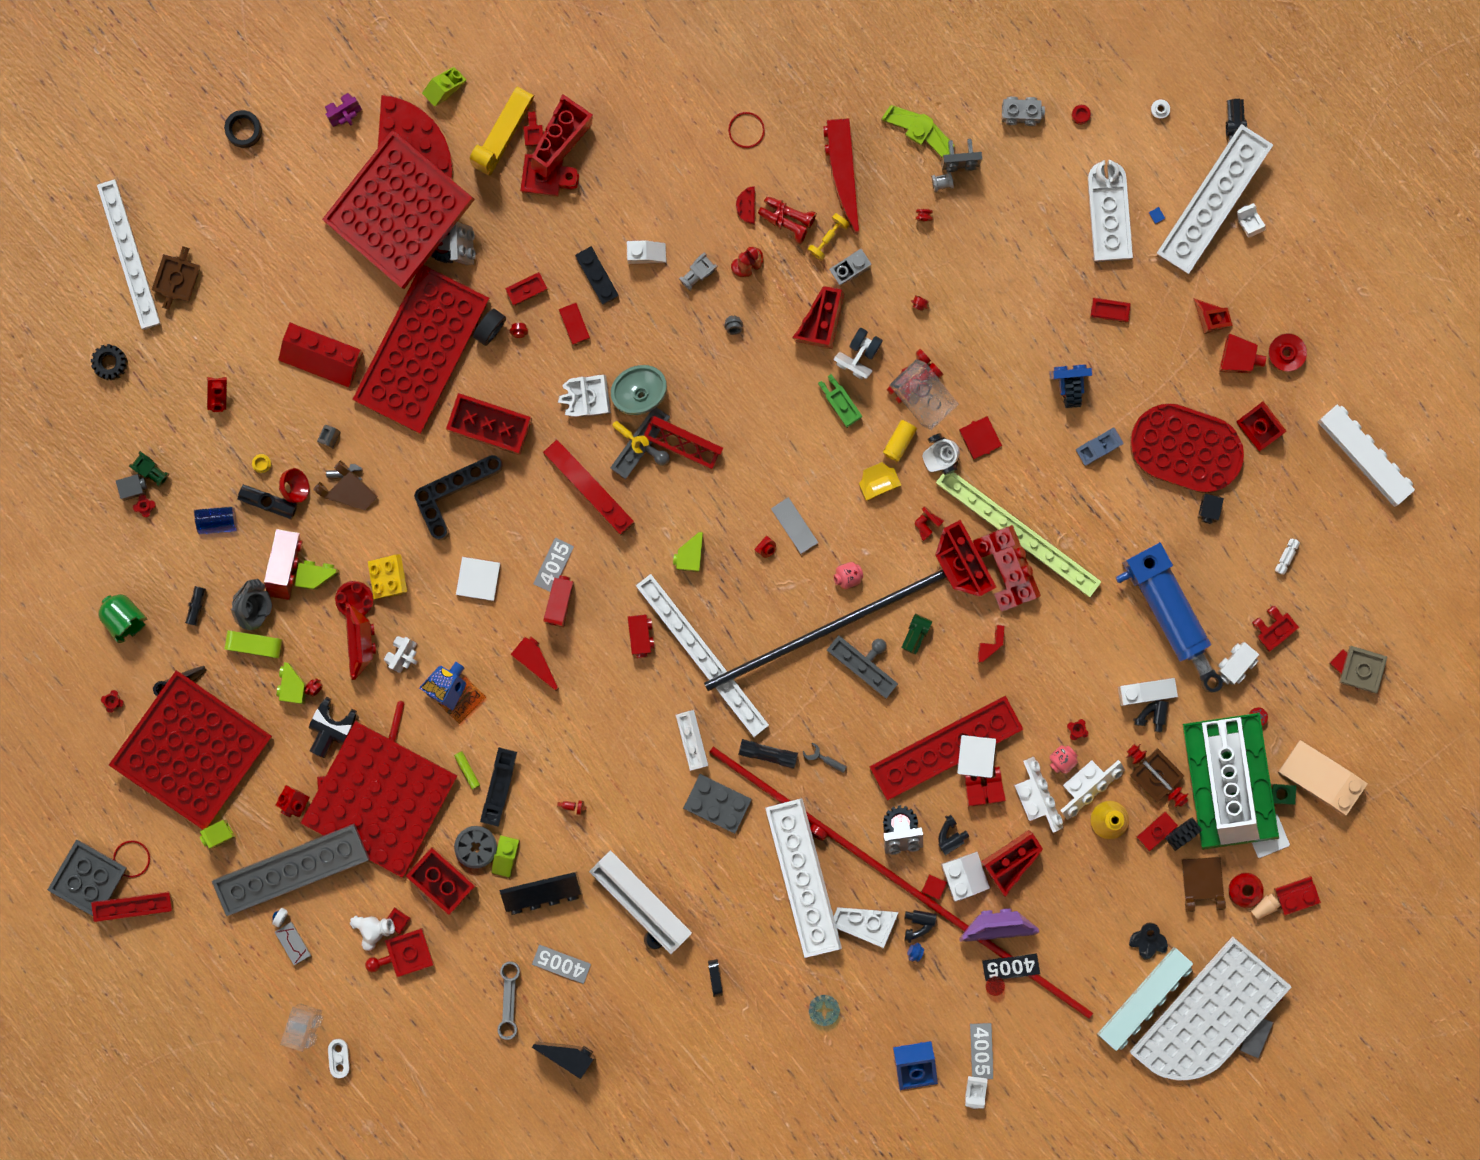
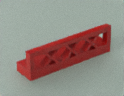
[643,416,723,469]

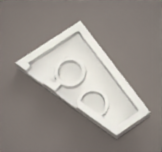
[834,907,899,948]

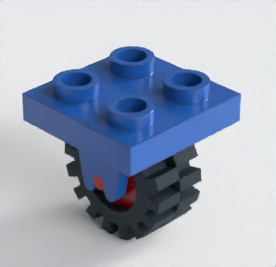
[1049,364,1092,408]

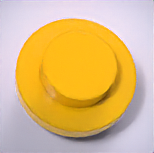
[252,454,271,473]

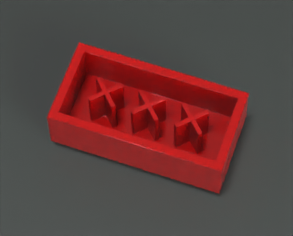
[446,393,532,455]

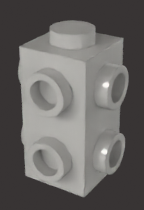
[1001,97,1045,126]

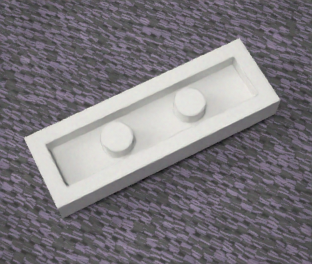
[676,710,708,771]

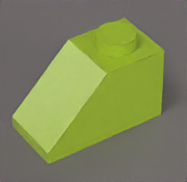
[673,532,703,572]

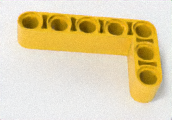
[469,86,534,176]

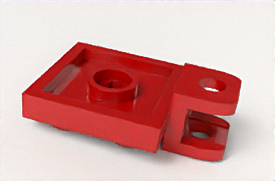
[520,154,579,197]

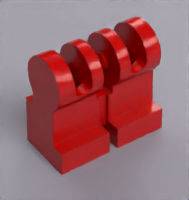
[964,767,1006,807]

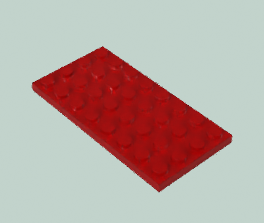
[352,265,490,434]

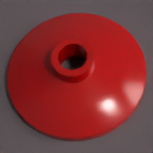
[1268,333,1307,372]

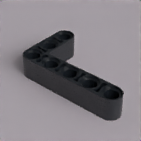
[414,455,503,541]

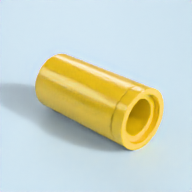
[882,420,917,462]

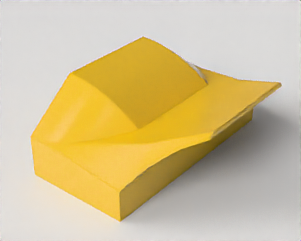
[859,462,902,501]

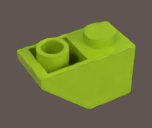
[422,67,467,107]
[295,560,339,590]
[276,662,306,704]
[200,820,236,848]

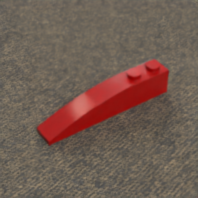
[823,118,859,235]
[543,440,635,536]

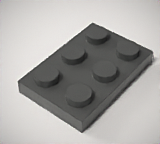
[683,774,752,834]

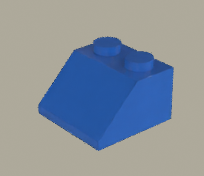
[893,1041,938,1090]

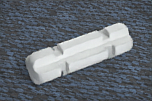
[1275,538,1300,575]

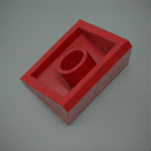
[1236,401,1287,452]

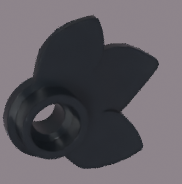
[1129,922,1168,960]

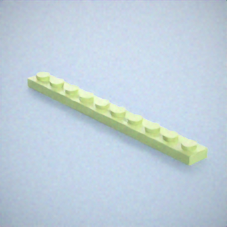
[936,472,1101,597]

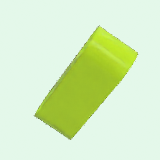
[224,630,282,658]

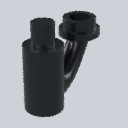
[1133,700,1169,732]
[938,815,970,856]
[904,910,937,943]

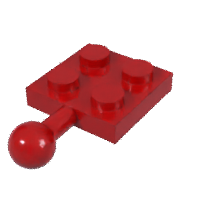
[365,928,434,977]

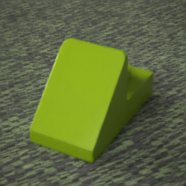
[491,835,519,877]

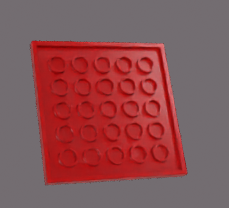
[322,130,475,289]
[109,670,272,830]
[300,721,458,878]

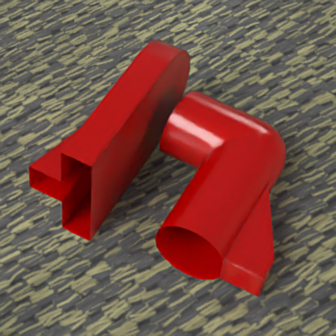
[914,506,944,541]
[557,800,587,815]

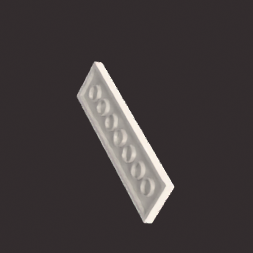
[1156,124,1273,274]
[765,798,842,958]

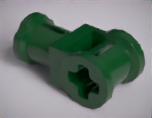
[129,451,169,487]

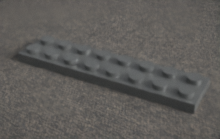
[212,823,370,916]

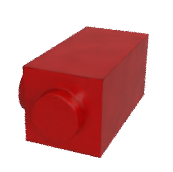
[627,614,655,659]

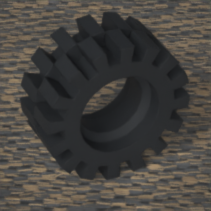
[91,344,128,380]
[1165,817,1202,851]

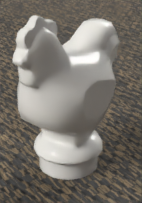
[350,915,395,951]

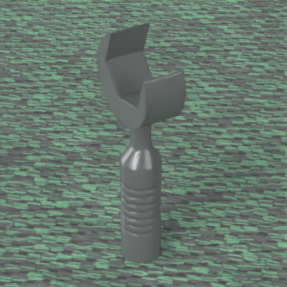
[803,743,847,773]

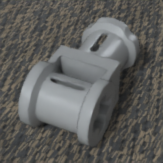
[679,252,718,291]

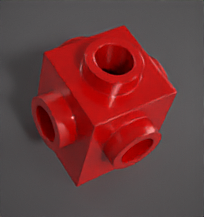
[275,785,310,818]

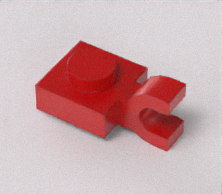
[523,112,543,146]

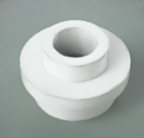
[1151,99,1170,119]

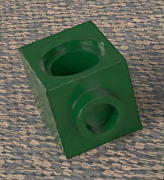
[1271,784,1297,805]

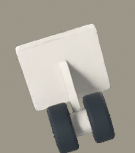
[834,328,883,379]

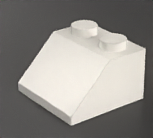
[941,852,990,901]

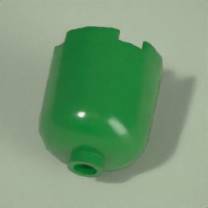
[98,594,148,643]

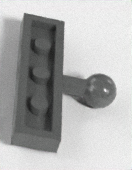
[610,407,670,479]
[826,635,898,699]

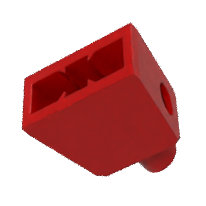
[1219,334,1267,373]

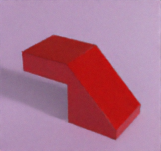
[977,625,1005,663]

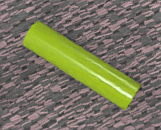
[454,751,480,789]

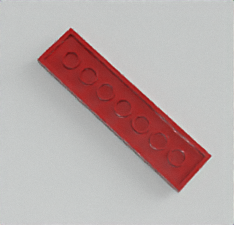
[869,695,1024,801]

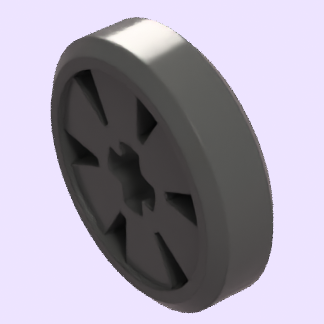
[454,826,497,869]

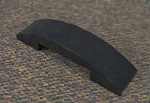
[480,747,517,827]

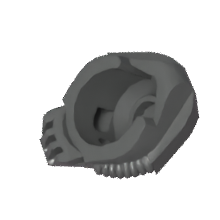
[230,579,272,630]

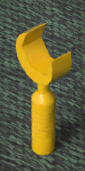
[612,421,649,453]

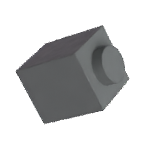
[116,474,147,501]

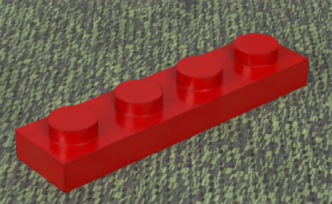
[91,891,172,922]

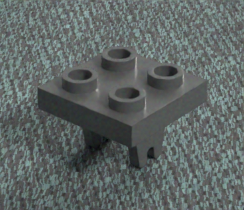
[941,139,982,172]

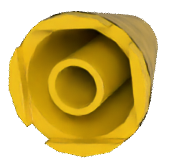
[1090,801,1129,839]

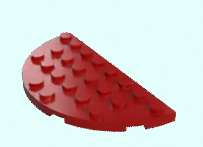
[378,95,453,179]

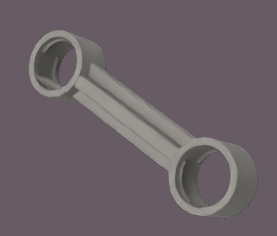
[497,961,520,1040]

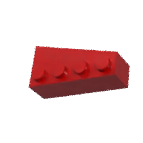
[531,94,593,178]

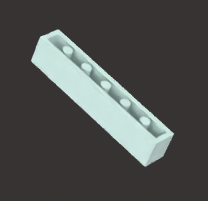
[1097,947,1193,1051]

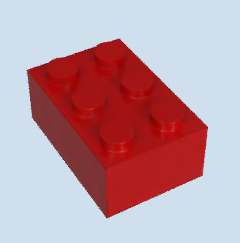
[406,847,477,915]

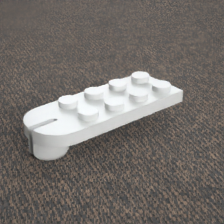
[1088,160,1133,262]

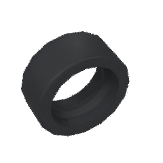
[224,110,262,148]
[473,308,506,346]

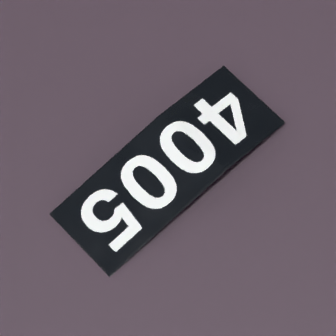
[982,953,1040,981]

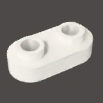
[328,1039,350,1078]

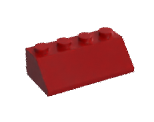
[278,322,363,388]

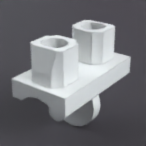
[384,636,418,673]

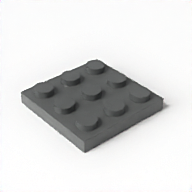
[47,839,127,916]

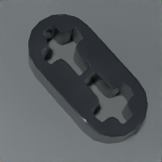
[708,959,723,997]

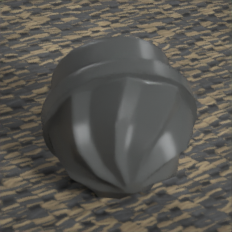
[724,315,743,335]

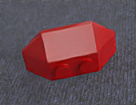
[935,519,997,597]
[344,602,376,680]

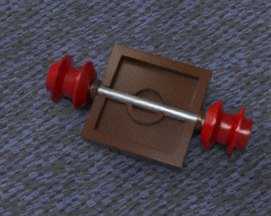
[1126,744,1188,807]

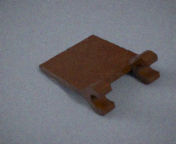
[1182,857,1226,912]

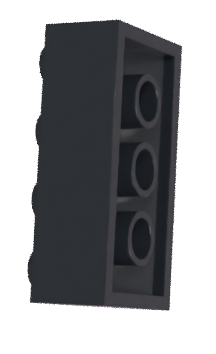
[499,871,582,915]

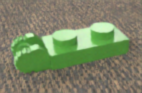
[818,374,863,428]

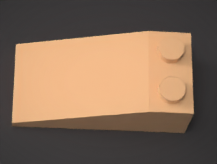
[1278,740,1368,815]

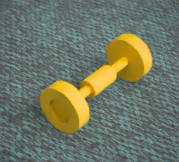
[807,213,850,261]

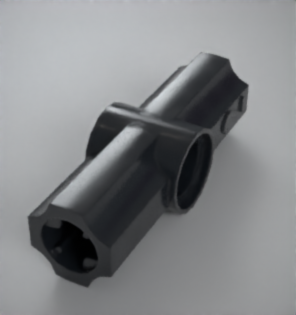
[1226,99,1247,142]
[237,484,298,520]

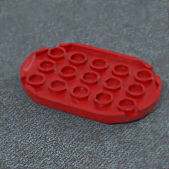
[1130,404,1244,493]

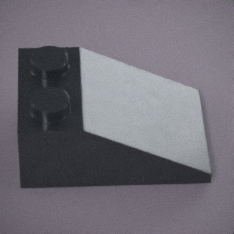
[532,1041,595,1079]

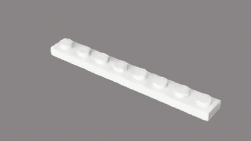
[97,179,161,330]

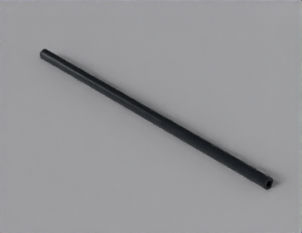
[704,569,947,691]

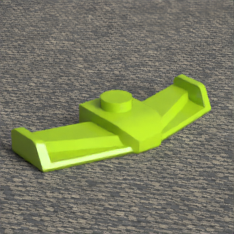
[881,105,955,158]

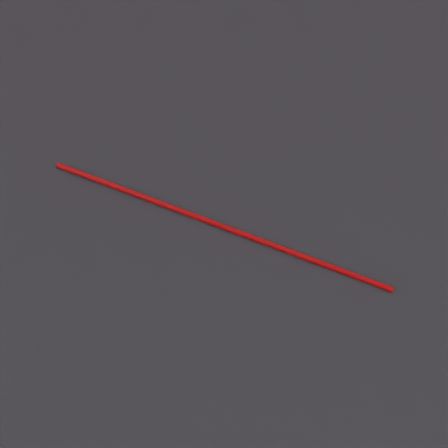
[709,746,1093,1019]

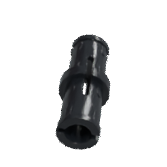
[185,586,207,626]

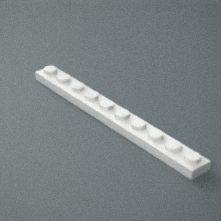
[636,574,769,737]

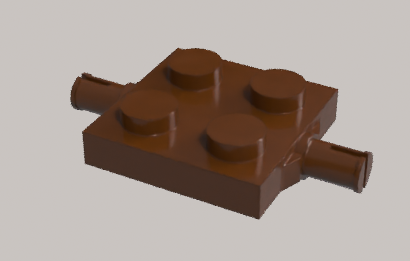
[152,246,201,310]

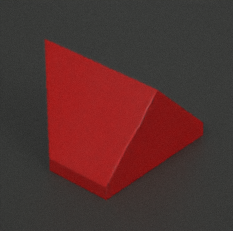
[1193,298,1233,334]

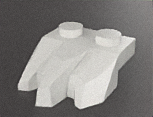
[558,375,611,416]

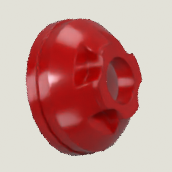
[279,468,309,503]
[1228,873,1264,908]

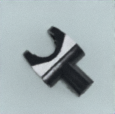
[309,697,357,758]

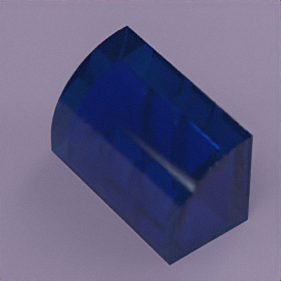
[194,507,237,534]

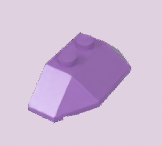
[959,909,1039,942]

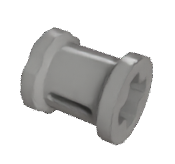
[931,172,954,192]

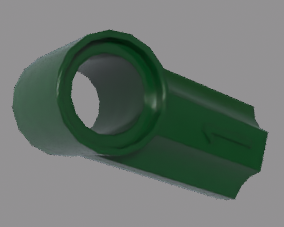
[901,613,933,655]

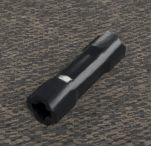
[738,739,798,769]

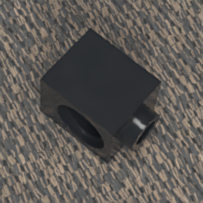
[1197,494,1224,524]

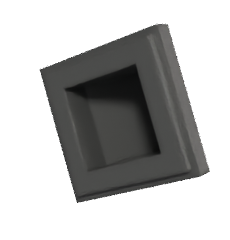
[317,425,341,449]

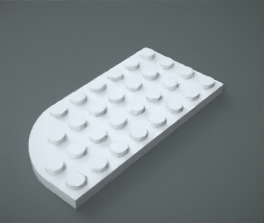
[1130,936,1291,1080]

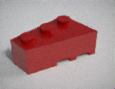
[981,830,1043,897]

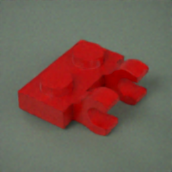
[1252,606,1300,652]

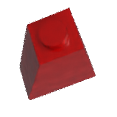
[543,575,574,628]

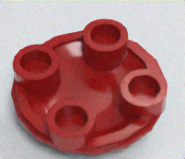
[335,581,373,616]

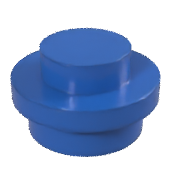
[907,943,924,962]

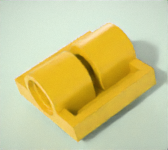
[368,554,407,599]

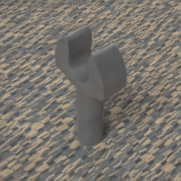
[326,464,363,481]

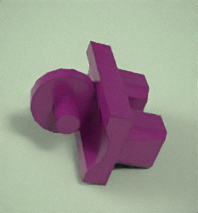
[325,93,362,127]

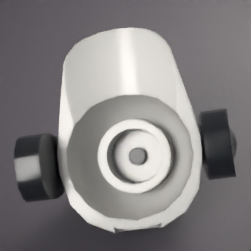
[922,433,960,475]

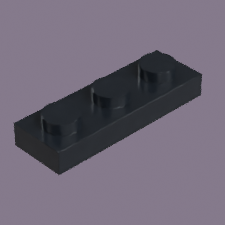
[575,246,619,306]

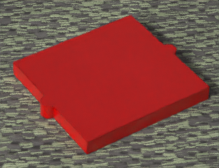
[959,416,1002,459]

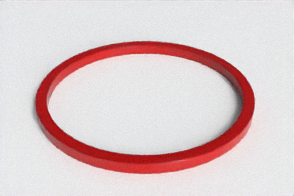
[728,112,765,148]
[113,840,150,877]

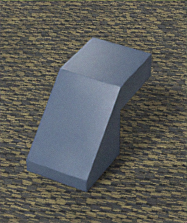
[1076,428,1124,466]

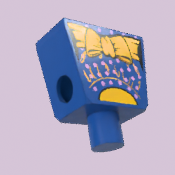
[419,661,466,711]

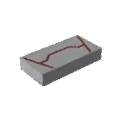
[275,922,311,965]

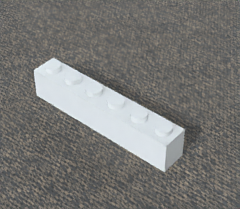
[1317,404,1415,507]
[589,850,692,954]

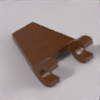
[313,460,378,510]

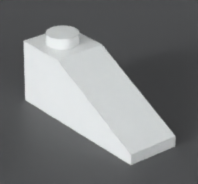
[1118,678,1178,706]

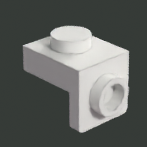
[1237,203,1266,238]
[965,1076,987,1109]

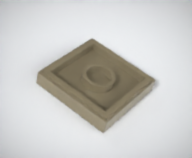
[1339,646,1387,694]

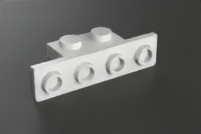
[1015,757,1063,833]
[1060,760,1125,820]

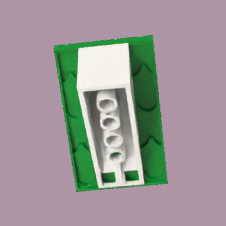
[1183,713,1279,850]

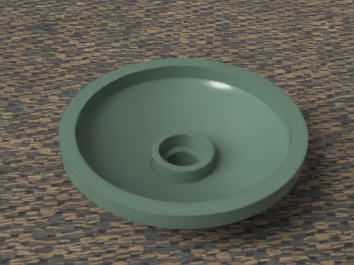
[611,365,667,415]

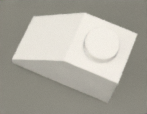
[627,241,666,264]

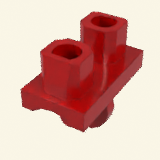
[207,377,227,412]

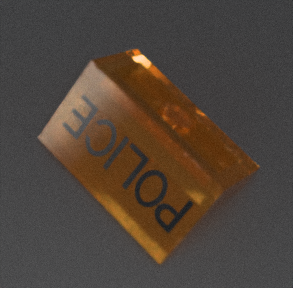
[438,676,486,724]

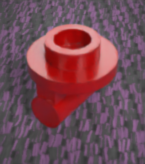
[754,535,776,558]

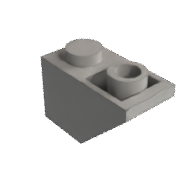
[829,249,872,285]

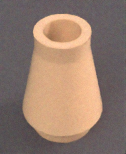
[1251,893,1281,920]

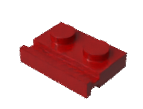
[1274,876,1321,915]

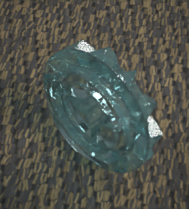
[809,995,840,1026]

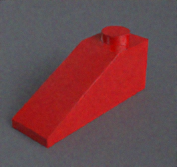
[511,637,559,691]

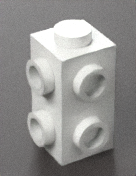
[1217,642,1259,685]

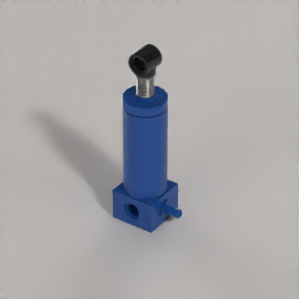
[1116,542,1223,693]

